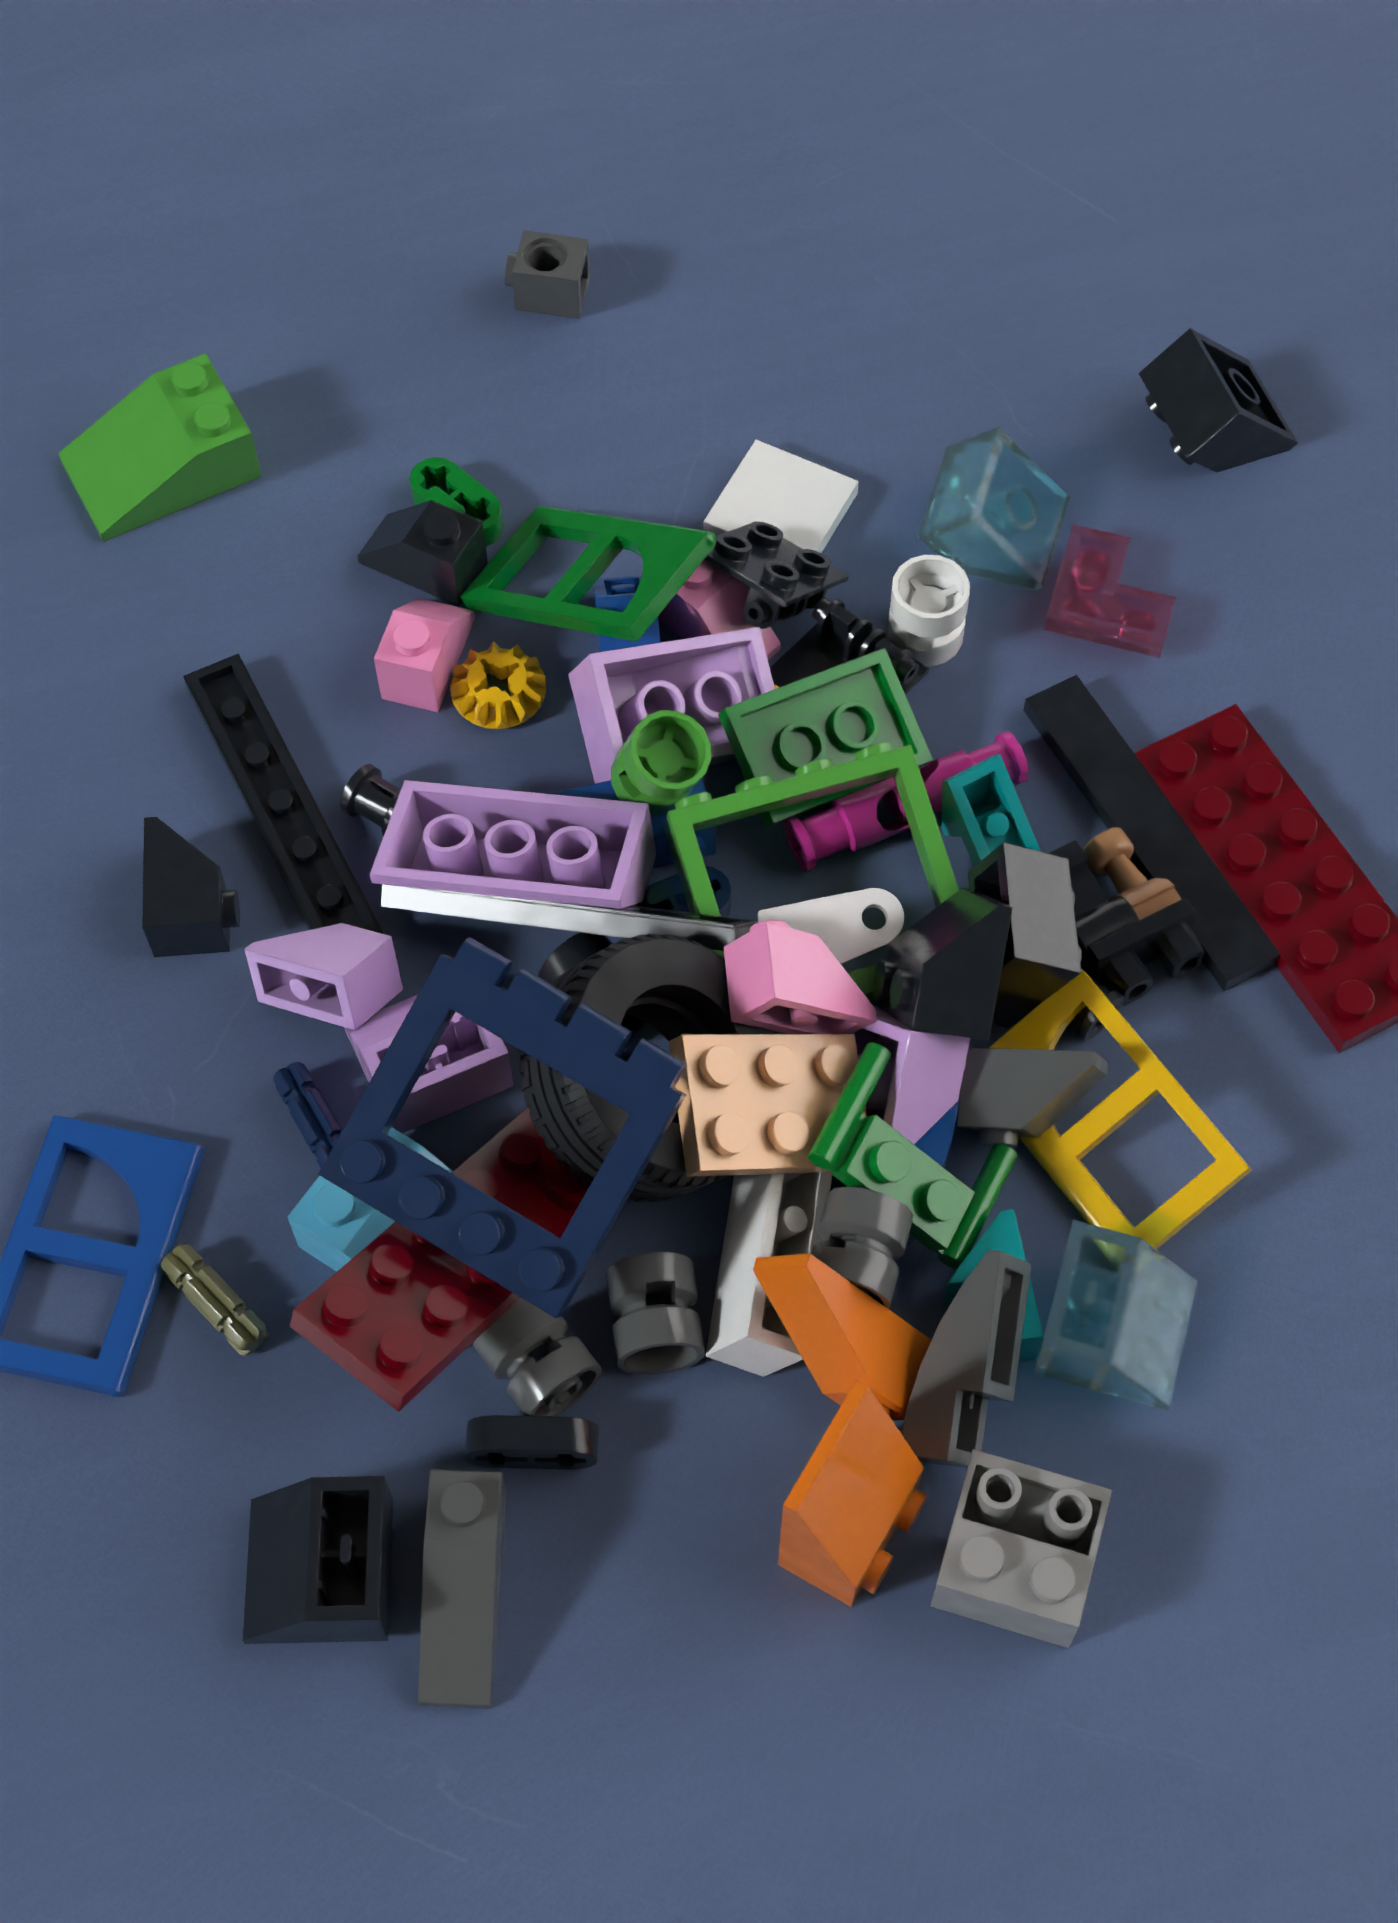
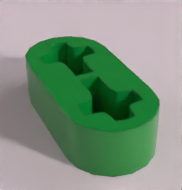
[409,457,503,547]

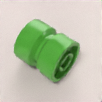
[611,710,711,816]

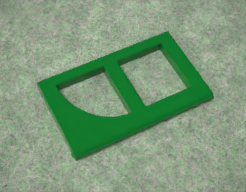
[460,505,716,642]

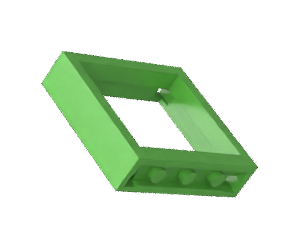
[664,743,959,1002]

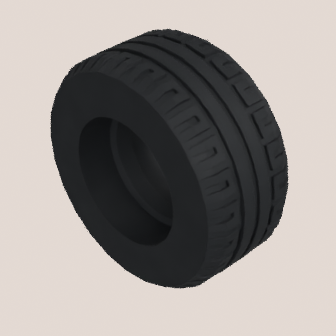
[519,934,778,1202]

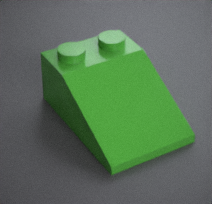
[58,353,262,542]

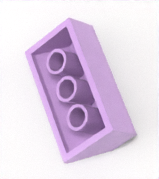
[369,780,656,909]

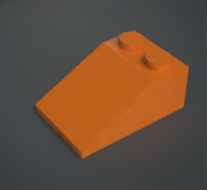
[778,1380,927,1607]

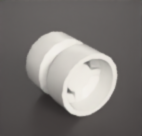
[887,555,970,667]

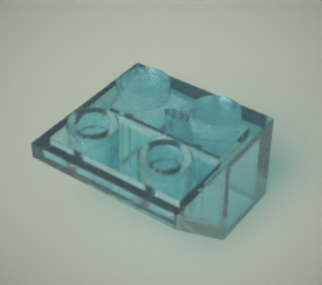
[1033,1220,1197,1410]

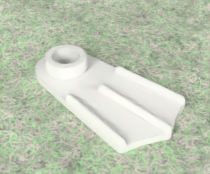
[757,888,904,964]

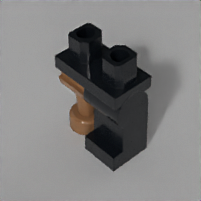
[1048,827,1204,1006]

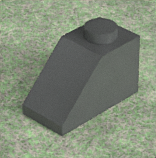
[957,1047,1108,1148]

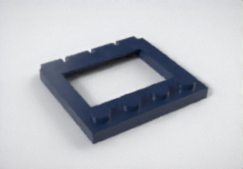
[318,937,686,1318]

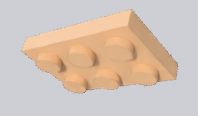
[669,1034,867,1177]

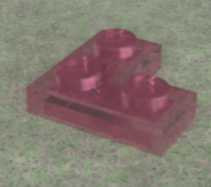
[1044,524,1176,658]

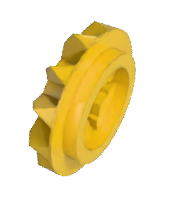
[450,641,546,729]

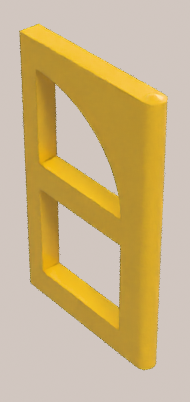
[989,969,1252,1272]

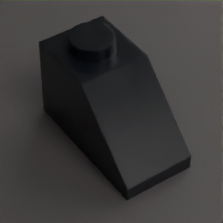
[357,500,488,607]
[142,817,240,957]

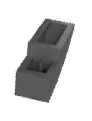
[902,1250,1031,1468]

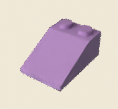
[568,627,775,784]

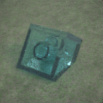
[918,427,1070,590]

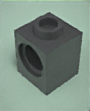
[505,230,591,319]

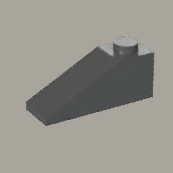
[418,1469,507,1709]

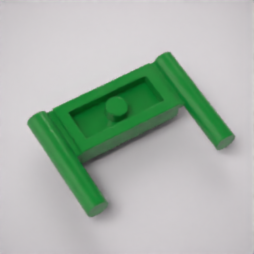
[808,1043,1017,1269]

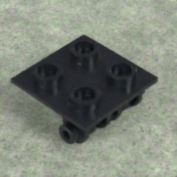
[705,521,849,629]
[770,598,929,695]

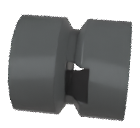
[811,1187,914,1309]
[606,1252,705,1374]
[473,1298,602,1417]

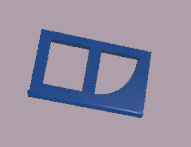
[0,1115,205,1397]

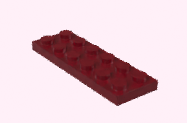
[1134,704,1398,1053]
[289,1108,590,1412]

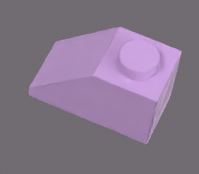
[244,923,403,1031]

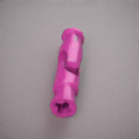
[784,731,1029,872]

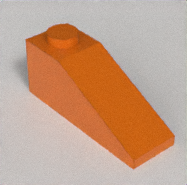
[753,1253,931,1421]

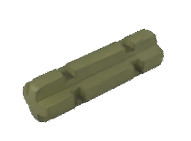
[161,1243,269,1356]

